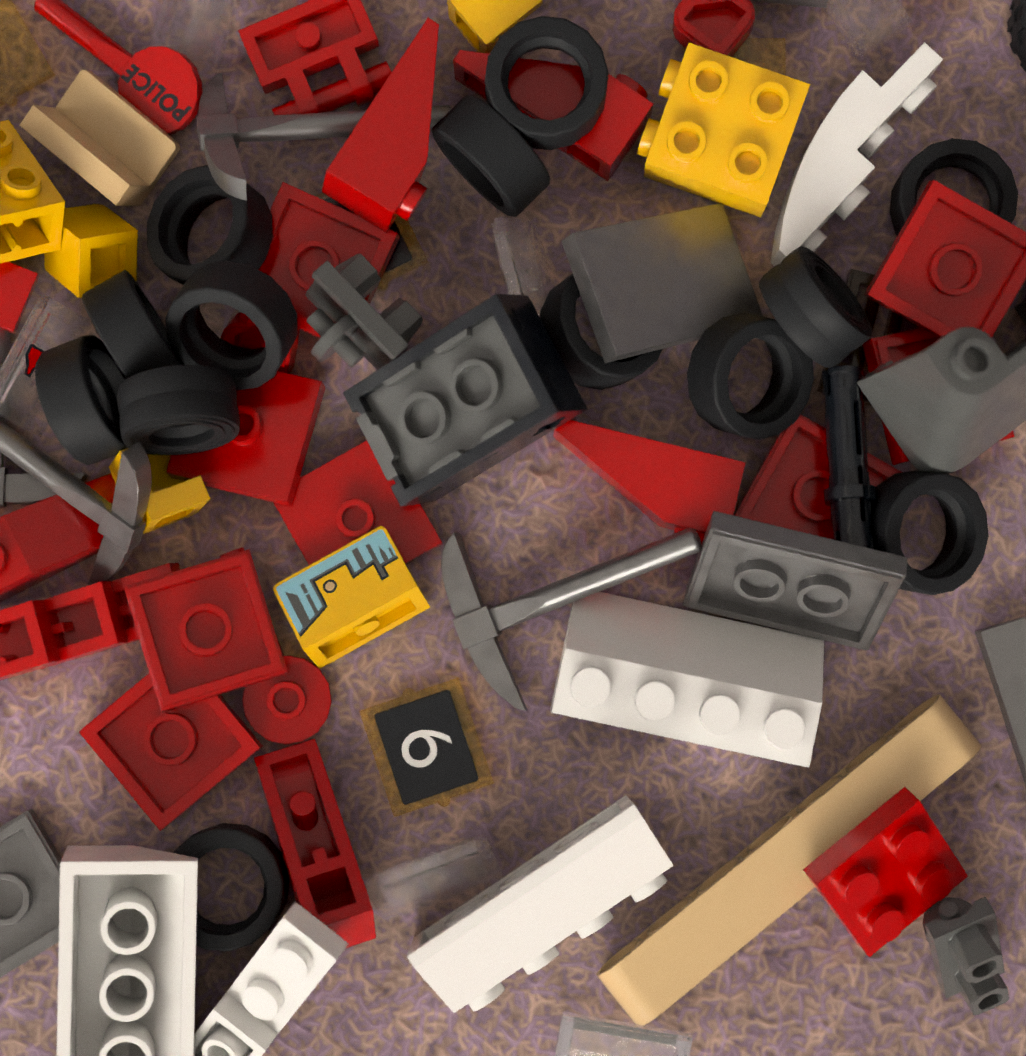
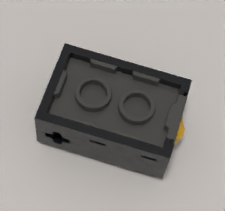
[343,293,588,507]

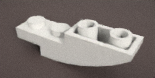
[771,42,943,266]
[194,902,349,1056]

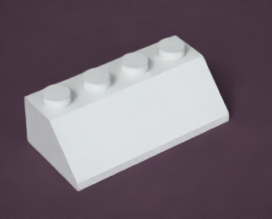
[550,592,824,768]
[407,795,673,1013]
[57,845,198,1056]

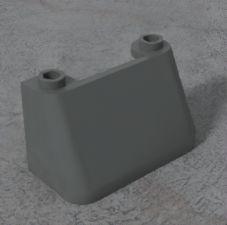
[856,298,1026,474]

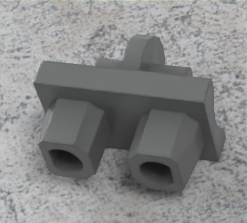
[305,254,423,370]
[922,897,1009,1015]

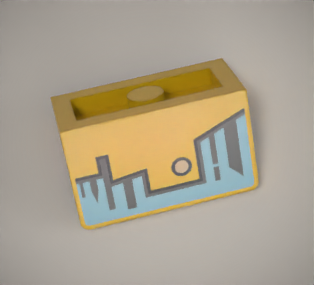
[273,526,430,669]

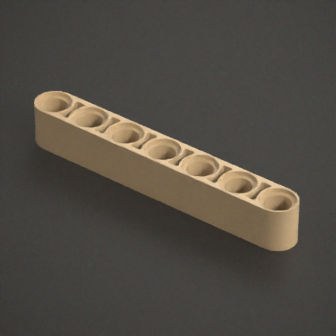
[596,694,982,1027]

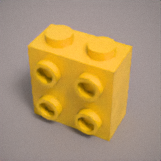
[637,43,810,218]
[0,120,65,264]

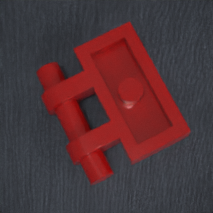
[238,0,392,116]

